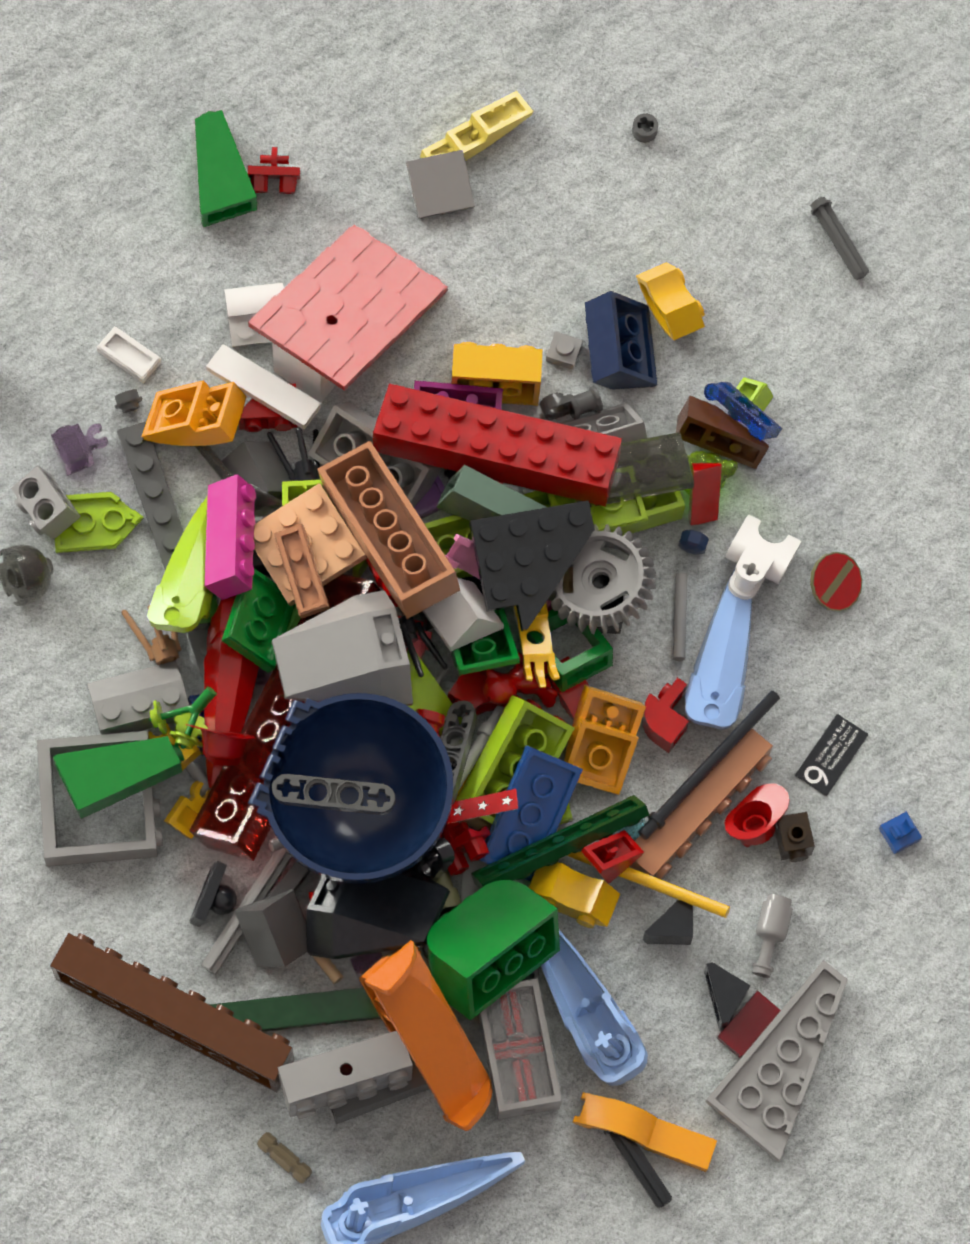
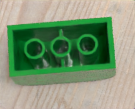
[427,880,560,1020]

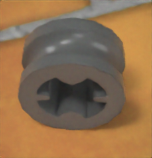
[632,113,658,143]

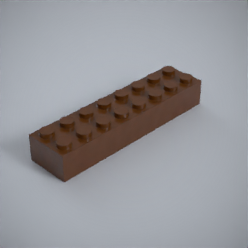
[50,933,295,1093]

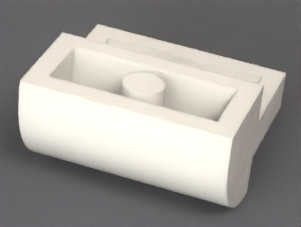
[224,283,284,347]

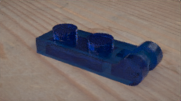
[704,381,783,440]

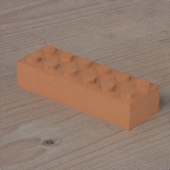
[317,441,460,619]

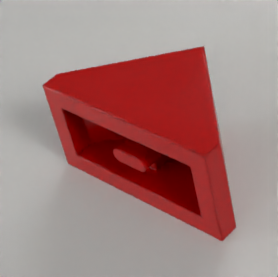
[581,830,644,884]

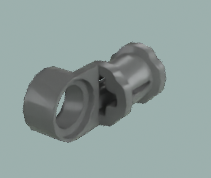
[539,386,603,420]

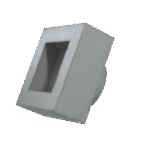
[546,331,583,370]

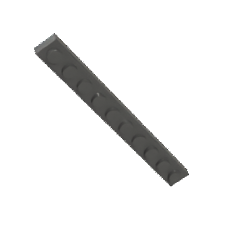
[117,422,211,682]

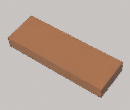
[274,524,330,619]

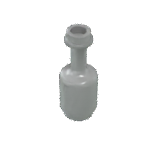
[752,894,793,978]

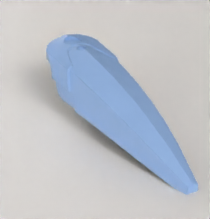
[685,569,752,730]
[541,930,648,1086]
[321,1152,525,1244]

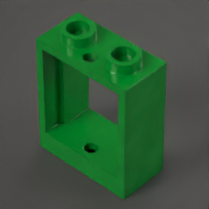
[527,609,613,692]

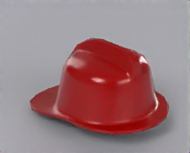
[186,724,255,766]
[724,783,790,848]

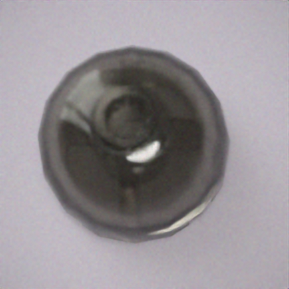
[0,544,53,606]

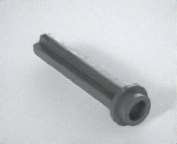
[810,197,869,280]

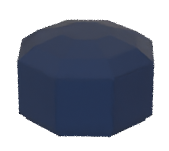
[678,530,709,555]

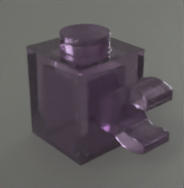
[51,423,108,476]

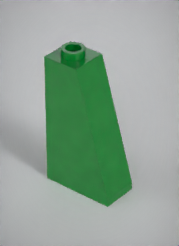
[195,110,257,228]
[53,736,185,819]

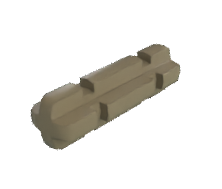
[257,1132,312,1183]

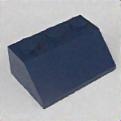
[585,291,658,390]

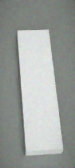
[206,344,321,430]

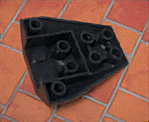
[306,868,450,959]

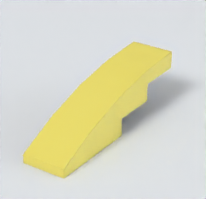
[420,91,533,161]

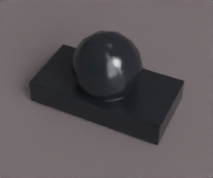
[189,861,237,927]

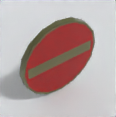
[810,552,863,611]

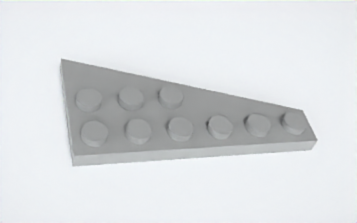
[705,960,848,1163]

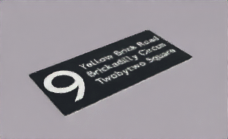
[795,714,868,796]

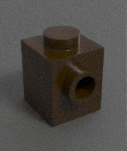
[775,812,815,862]

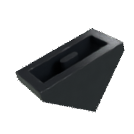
[642,900,693,945]
[704,962,751,1031]

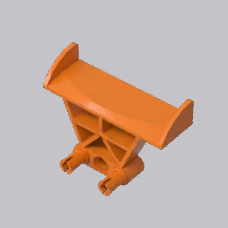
[359,940,493,1131]

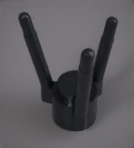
[267,428,320,481]
[398,616,448,678]

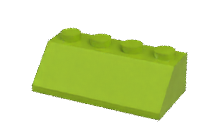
[456,695,575,824]

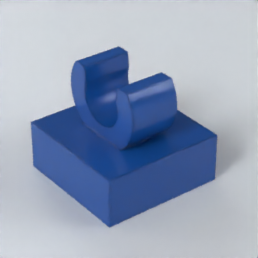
[879,811,922,854]

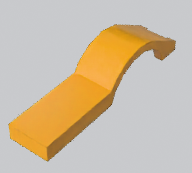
[572,1092,717,1172]

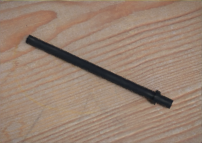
[638,690,780,840]

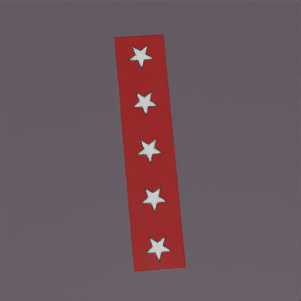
[447,789,518,824]

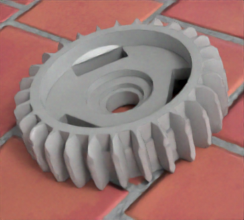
[548,524,656,635]

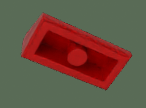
[688,463,722,525]

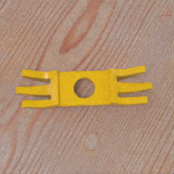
[514,603,560,688]

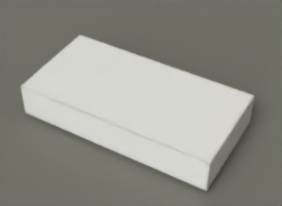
[97,326,162,384]

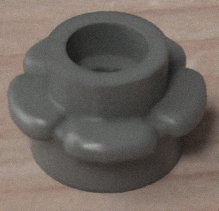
[114,389,143,413]

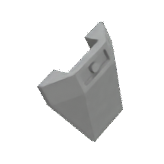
[272,590,413,706]

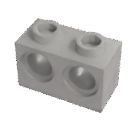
[11,465,81,540]

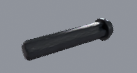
[603,1131,672,1208]

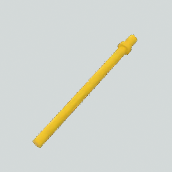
[566,852,730,918]

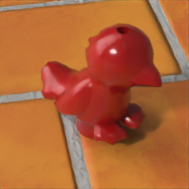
[482,652,558,708]

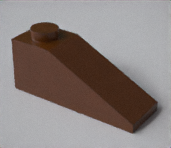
[675,396,769,469]

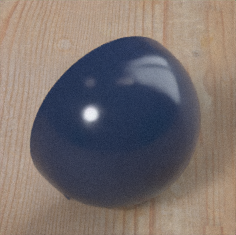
[248,693,454,884]

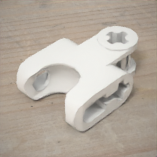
[725,515,801,600]

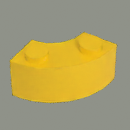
[636,262,705,340]
[529,862,620,928]

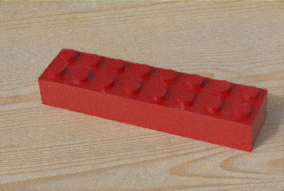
[373,383,622,507]

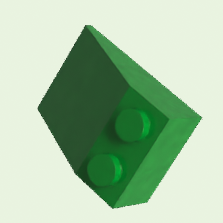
[450,609,520,675]

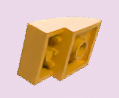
[141,380,247,446]
[564,685,646,795]

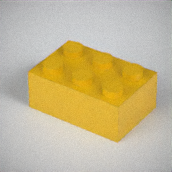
[451,342,543,406]

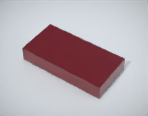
[717,991,781,1059]

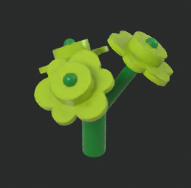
[150,686,217,749]

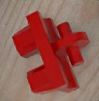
[248,147,301,194]
[443,822,491,876]

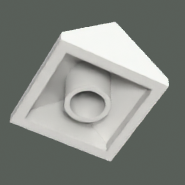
[423,578,504,652]

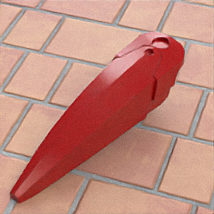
[204,595,259,790]

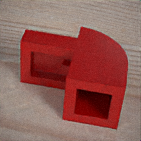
[642,677,689,753]

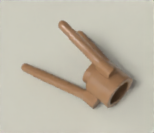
[122,605,182,665]

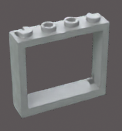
[37,731,163,867]

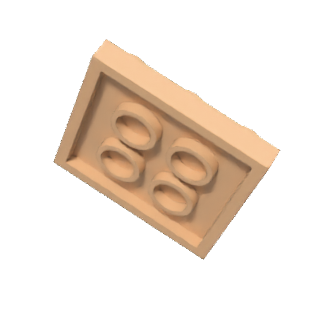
[254,483,367,607]

